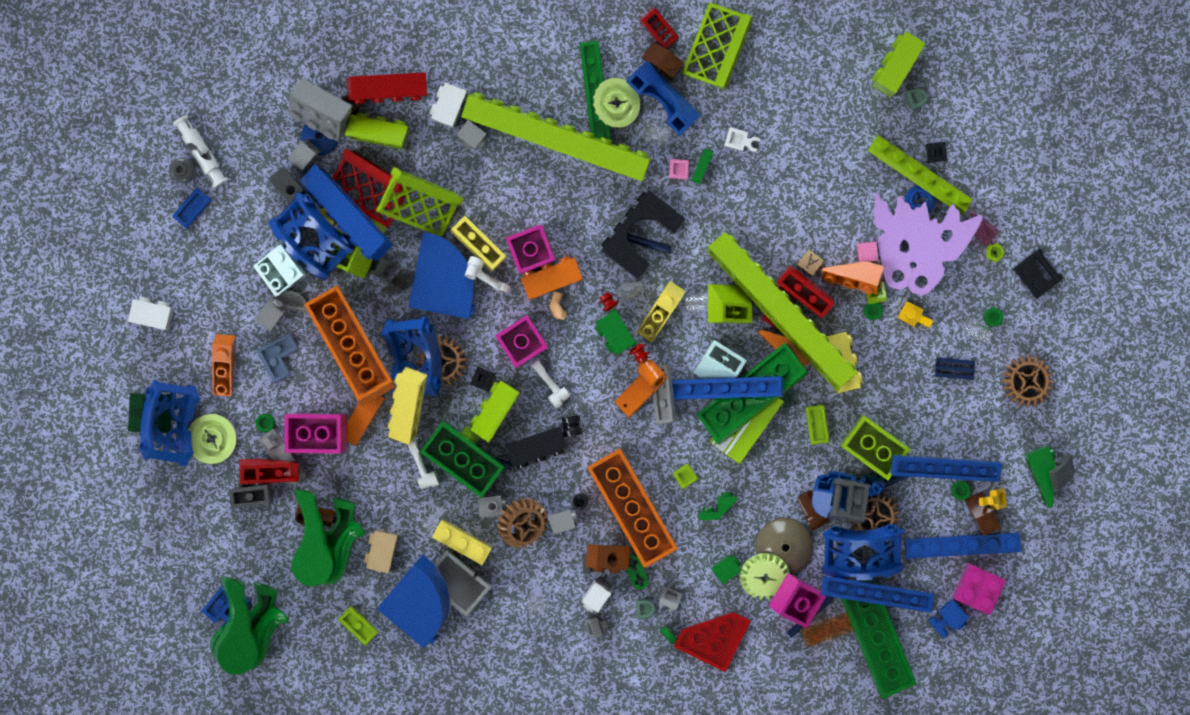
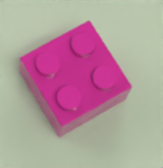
[506,224,556,275]
[495,315,549,368]
[952,562,1006,615]
[768,573,826,628]

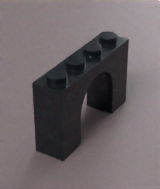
[601,190,685,279]

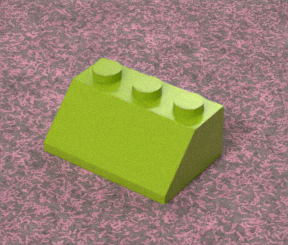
[345,112,410,150]
[326,219,387,279]
[470,380,521,442]

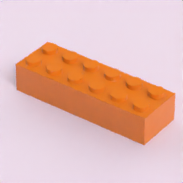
[304,285,396,406]
[587,448,678,568]

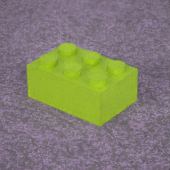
[871,31,926,97]
[839,415,911,480]

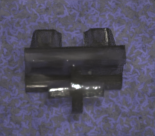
[383,268,414,297]

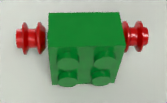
[595,292,650,363]

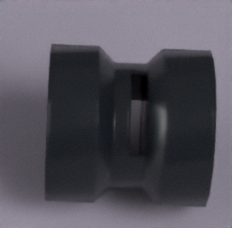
[561,415,583,437]

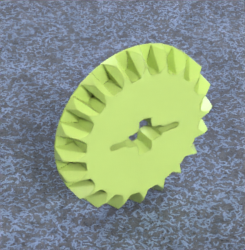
[593,78,640,128]
[188,414,237,464]
[740,553,790,600]

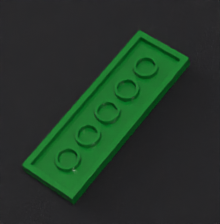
[697,343,809,445]
[841,577,917,699]

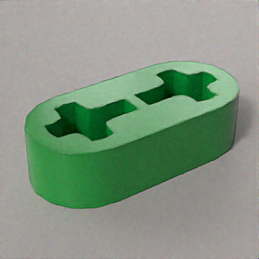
[691,148,714,185]
[626,554,649,590]

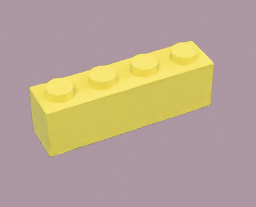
[388,367,427,445]

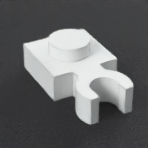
[724,127,760,152]

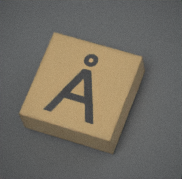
[797,249,824,276]

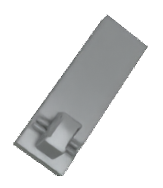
[653,365,676,425]
[258,428,308,486]

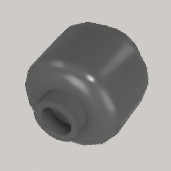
[169,158,196,184]

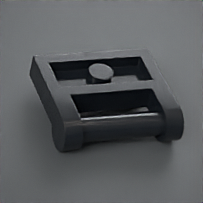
[1012,248,1064,299]

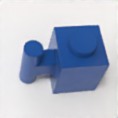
[928,599,969,638]

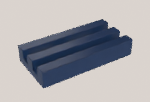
[934,358,975,380]

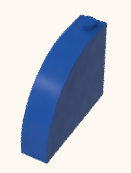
[408,232,476,319]
[377,554,450,648]

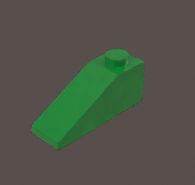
[1023,445,1056,508]

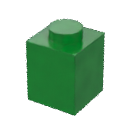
[710,554,741,584]

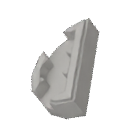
[273,290,308,312]

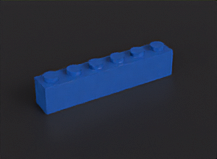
[300,164,394,261]

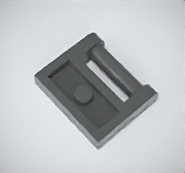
[829,478,869,523]

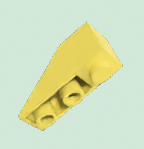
[636,281,686,342]

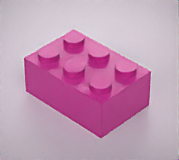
[285,413,347,454]

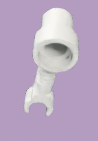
[465,256,510,294]
[532,361,571,409]
[408,440,441,490]

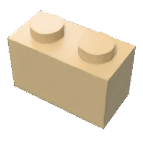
[364,529,399,573]

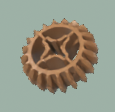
[415,335,467,387]
[1001,355,1054,407]
[848,493,900,530]
[497,497,549,549]

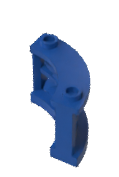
[269,192,354,281]
[381,316,442,396]
[139,380,200,467]
[822,524,904,580]

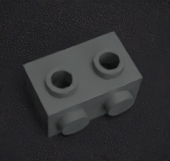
[229,483,273,508]

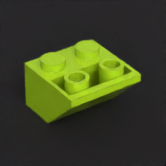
[708,284,752,324]

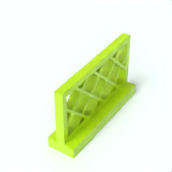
[682,2,753,91]
[376,167,464,237]

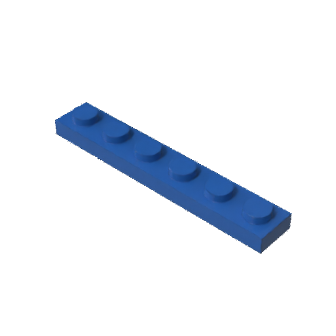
[672,377,783,400]
[890,455,1002,482]
[904,532,1021,559]
[820,576,934,613]

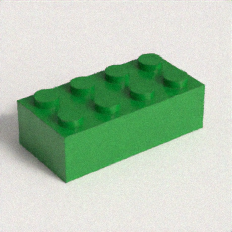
[420,420,506,498]

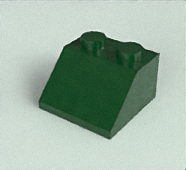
[128,393,171,433]

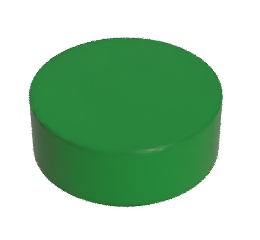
[863,303,883,320]
[983,308,1003,327]
[255,413,275,433]
[951,480,971,500]
[659,626,677,645]

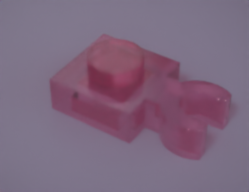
[963,212,999,246]

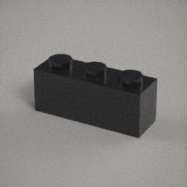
[505,426,568,469]

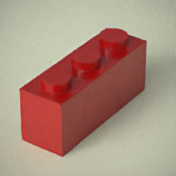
[777,265,835,318]

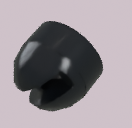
[573,493,589,509]

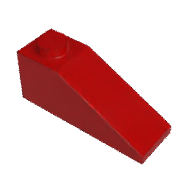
[239,458,299,484]

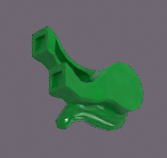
[291,488,365,586]
[210,575,289,675]

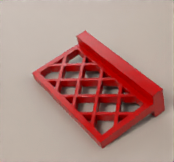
[332,148,412,228]

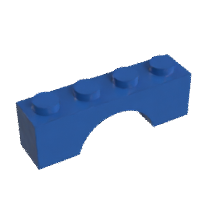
[626,61,701,136]

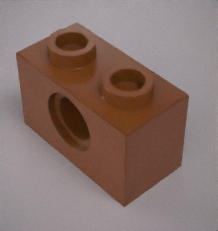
[586,544,630,573]

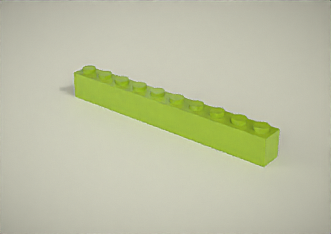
[461,92,651,181]
[706,232,857,392]

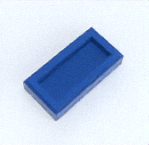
[172,187,212,229]

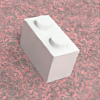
[429,82,468,129]
[128,296,174,330]
[582,579,611,613]

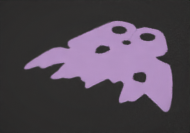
[874,193,983,295]

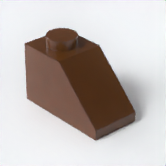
[642,42,684,80]
[964,492,1001,536]

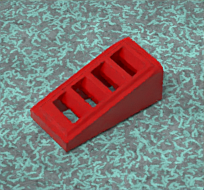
[639,8,679,49]

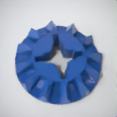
[905,185,936,213]
[856,473,885,496]

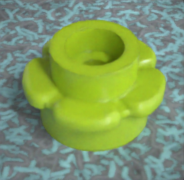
[986,243,1004,262]

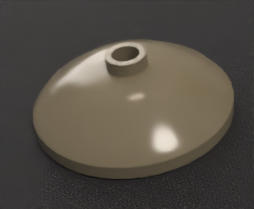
[756,518,813,574]

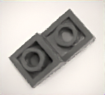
[1049,454,1075,490]

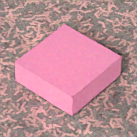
[669,159,689,180]
[857,242,879,262]

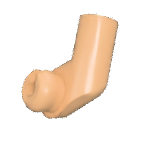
[549,291,567,320]

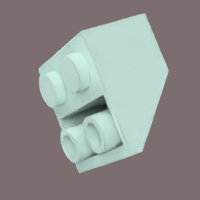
[253,243,310,297]
[693,340,747,379]

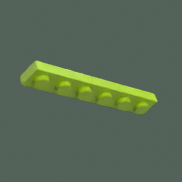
[867,135,973,216]

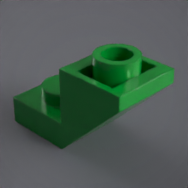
[698,492,737,520]

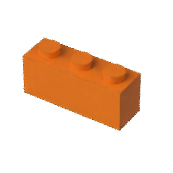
[521,256,583,300]

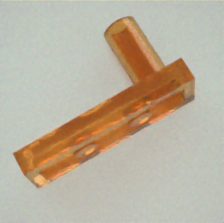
[800,612,853,648]

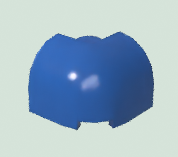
[812,471,856,518]

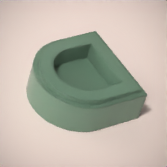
[905,88,928,110]
[636,599,655,619]

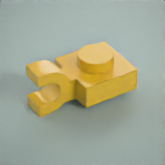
[898,301,933,328]
[979,488,1007,510]

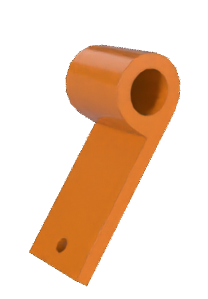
[615,359,667,418]

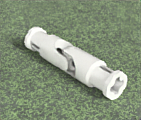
[173,115,228,189]

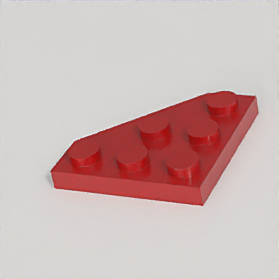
[674,612,751,672]

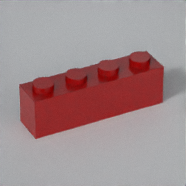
[346,72,427,104]

